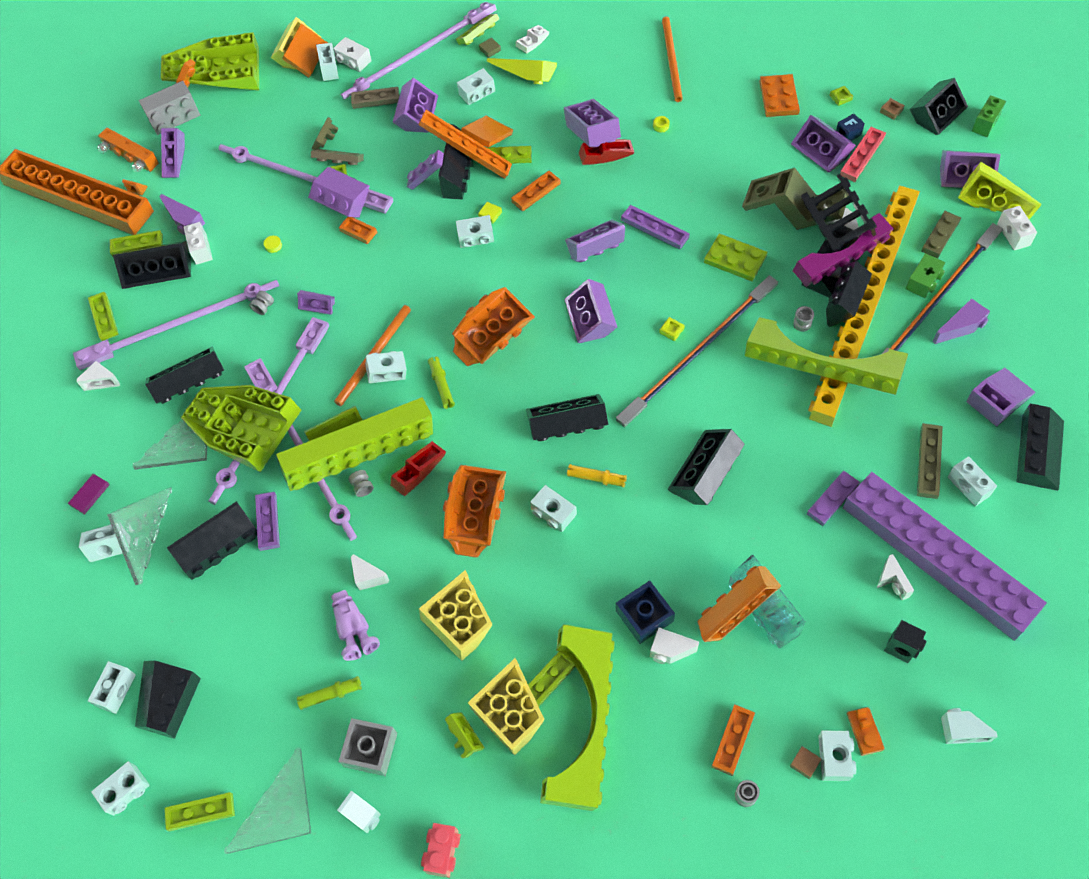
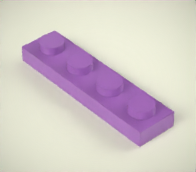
[621,205,690,249]

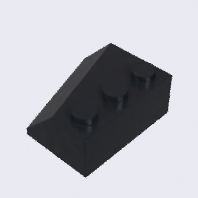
[135,660,201,739]

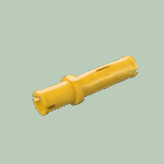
[567,464,627,487]

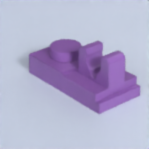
[297,290,335,315]

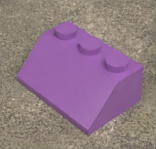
[393,78,438,133]
[791,115,856,172]
[940,150,1001,188]
[308,167,370,218]
[565,219,625,262]
[565,279,617,343]

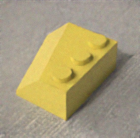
[419,570,492,661]
[468,658,544,756]

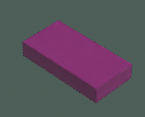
[68,474,110,515]

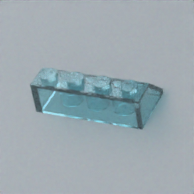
[729,555,806,649]

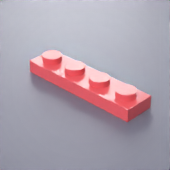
[840,127,886,182]

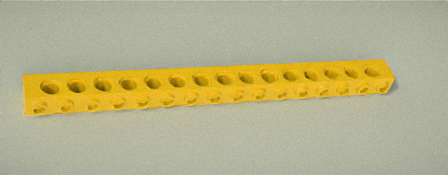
[808,185,920,427]

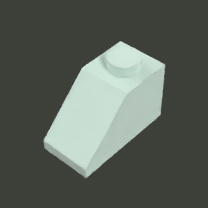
[941,708,998,744]
[337,791,381,833]

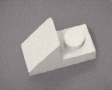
[877,554,914,600]

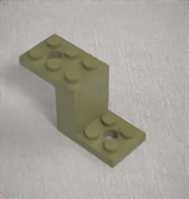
[742,167,848,230]

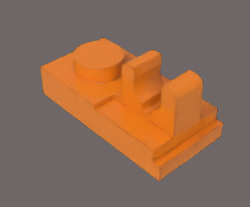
[847,707,885,756]

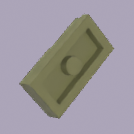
[311,117,338,150]

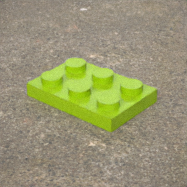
[704,233,768,282]

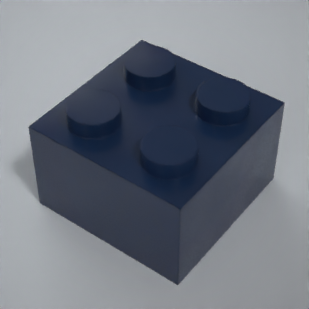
[616,581,675,644]

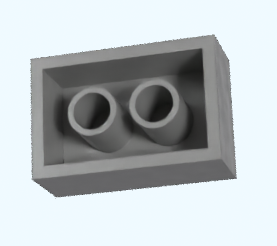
[139,81,201,135]

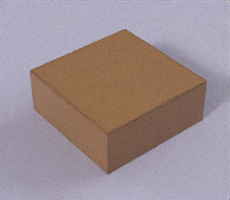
[880,98,905,120]
[790,746,821,779]

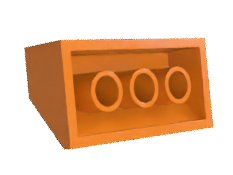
[697,566,781,642]

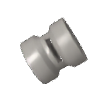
[249,290,274,315]
[793,306,814,332]
[349,470,374,497]
[735,780,760,807]

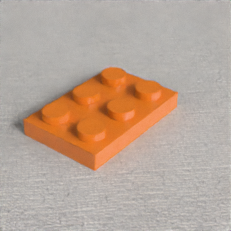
[760,74,800,117]

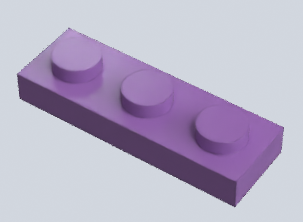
[407,150,444,190]
[807,470,860,526]
[255,492,280,551]

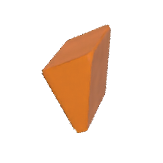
[122,179,147,195]

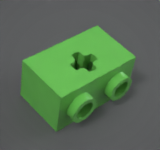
[972,95,1006,137]
[905,253,946,298]

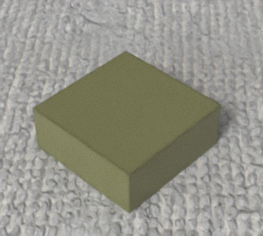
[479,37,501,58]

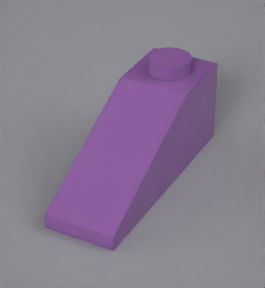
[161,128,185,178]
[159,194,205,235]
[933,299,990,344]

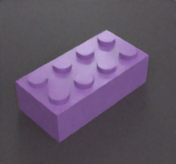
[564,99,621,147]

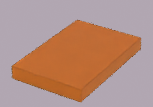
[282,23,328,78]
[461,116,513,148]

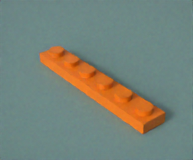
[418,110,512,179]

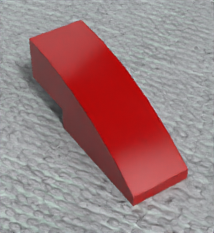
[579,139,634,165]
[390,441,446,496]

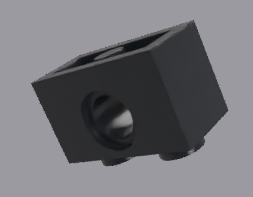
[884,620,927,663]

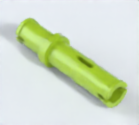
[428,356,455,409]
[297,676,362,710]

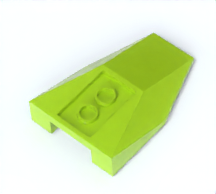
[161,32,259,90]
[181,385,301,472]

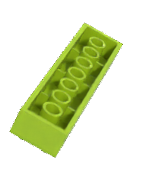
[276,397,433,491]

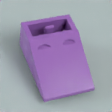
[966,368,1035,427]

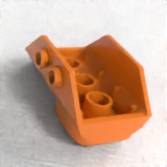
[452,287,535,366]
[443,465,506,558]

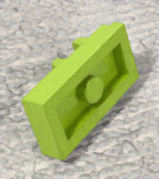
[445,712,485,758]

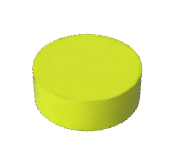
[653,116,670,132]
[264,235,282,253]

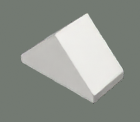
[77,361,120,391]
[351,554,389,590]

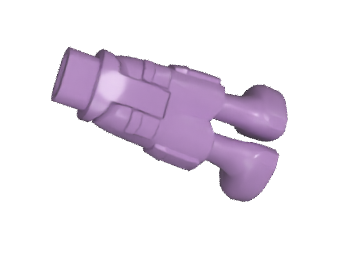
[331,590,380,661]

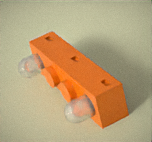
[97,128,159,173]

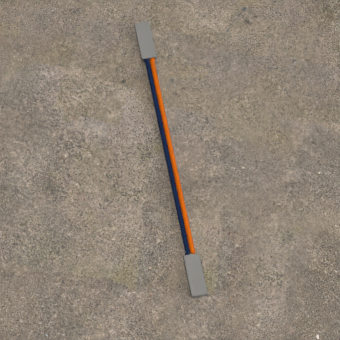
[882,223,1003,354]
[616,275,778,427]

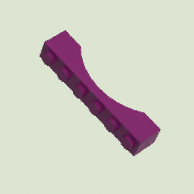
[792,213,894,287]

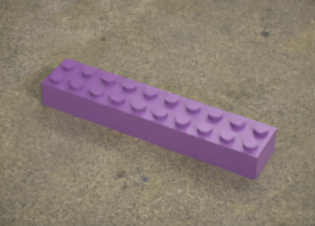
[843,472,1047,641]

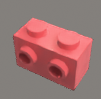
[421,823,461,878]

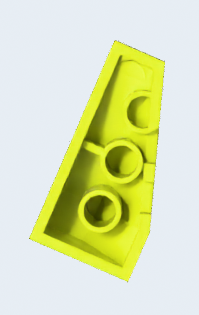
[487,58,557,85]
[958,162,1041,219]

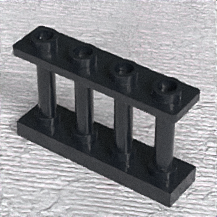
[801,174,877,253]

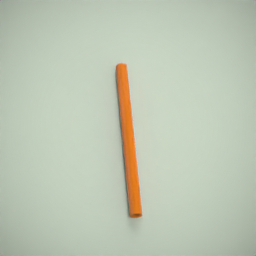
[662,16,683,102]
[334,305,411,406]

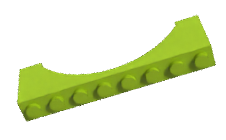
[745,317,908,395]
[540,624,615,811]

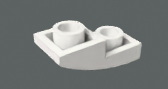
[516,25,549,54]

